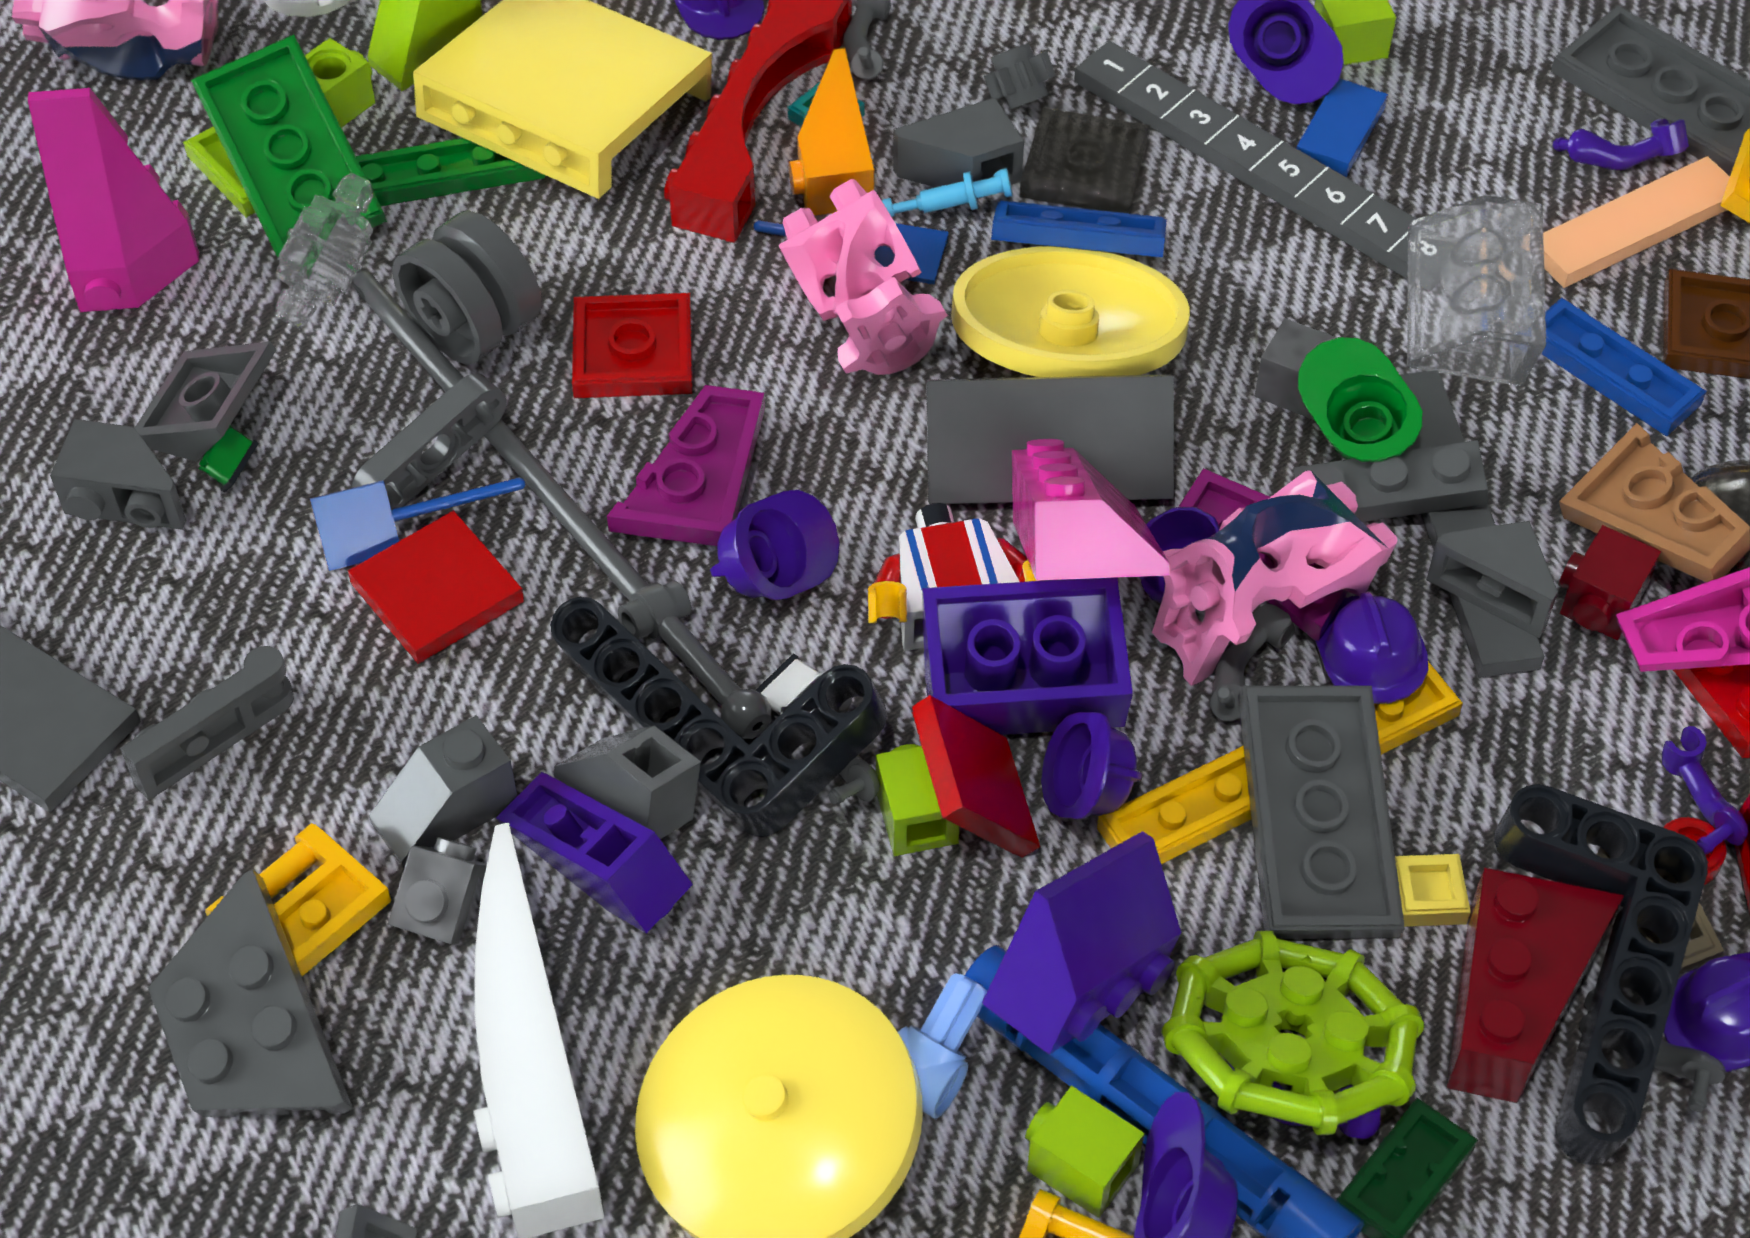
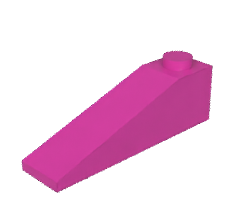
[28,88,199,312]
[1616,567,1750,672]

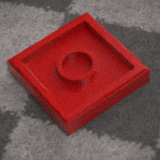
[572,293,692,398]
[348,510,524,664]
[912,695,1041,858]

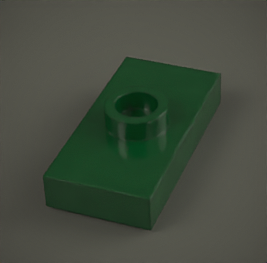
[1336,1098,1478,1238]

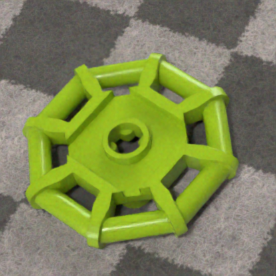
[1162,931,1424,1135]

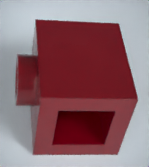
[1558,525,1661,640]

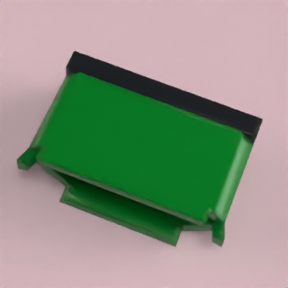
[198,426,259,493]

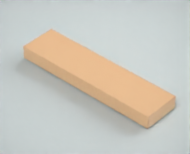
[1528,156,1730,288]

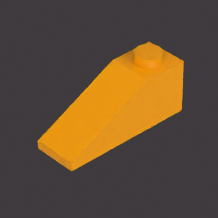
[788,48,874,216]

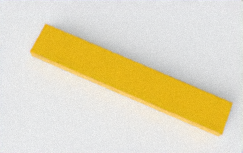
[1097,661,1463,864]

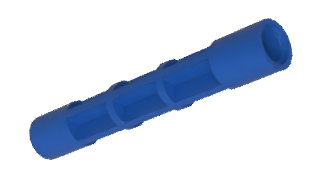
[964,945,1364,1238]

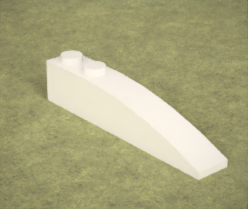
[474,822,604,1238]

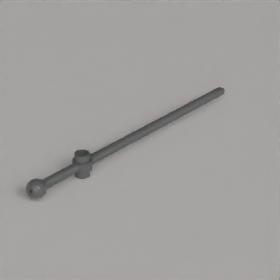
[352,270,772,739]

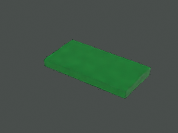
[191,35,387,268]

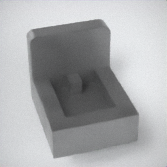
[387,837,487,944]

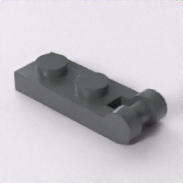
[120,646,294,801]

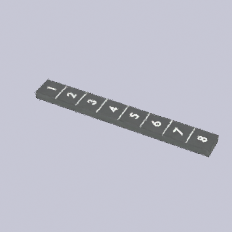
[1074,40,1468,293]

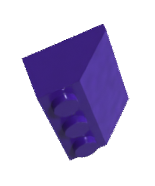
[922,577,1133,735]
[982,831,1182,1055]

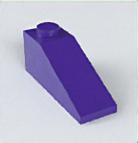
[496,772,693,934]

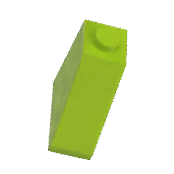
[367,0,483,92]

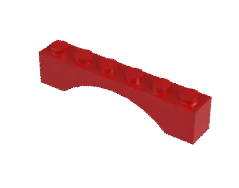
[664,0,852,243]

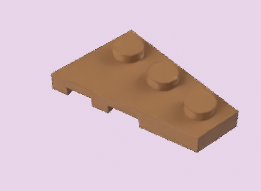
[1559,423,1750,582]

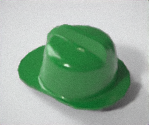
[1298,337,1423,462]

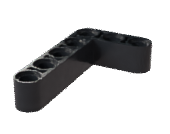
[550,596,887,837]
[1494,784,1708,1166]

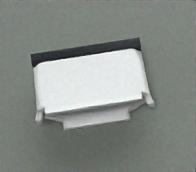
[756,653,822,715]

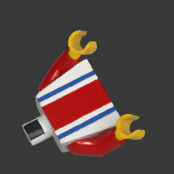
[868,503,1045,651]

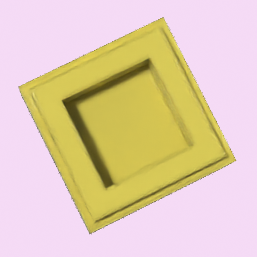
[1395,854,1471,927]

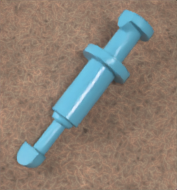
[881,168,1013,217]

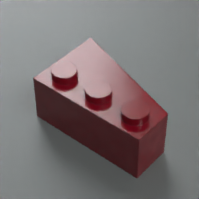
[1446,867,1624,1103]

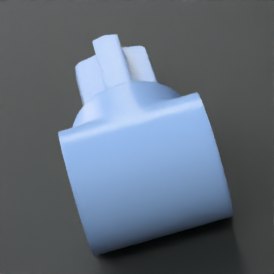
[898,973,987,1119]

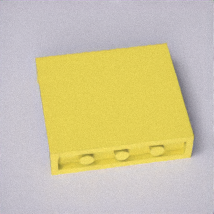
[413,0,712,199]

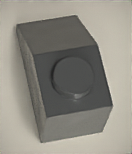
[369,715,517,869]

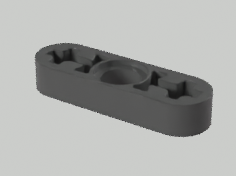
[352,373,507,510]

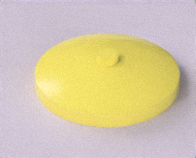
[951,246,1190,377]
[635,975,923,1238]

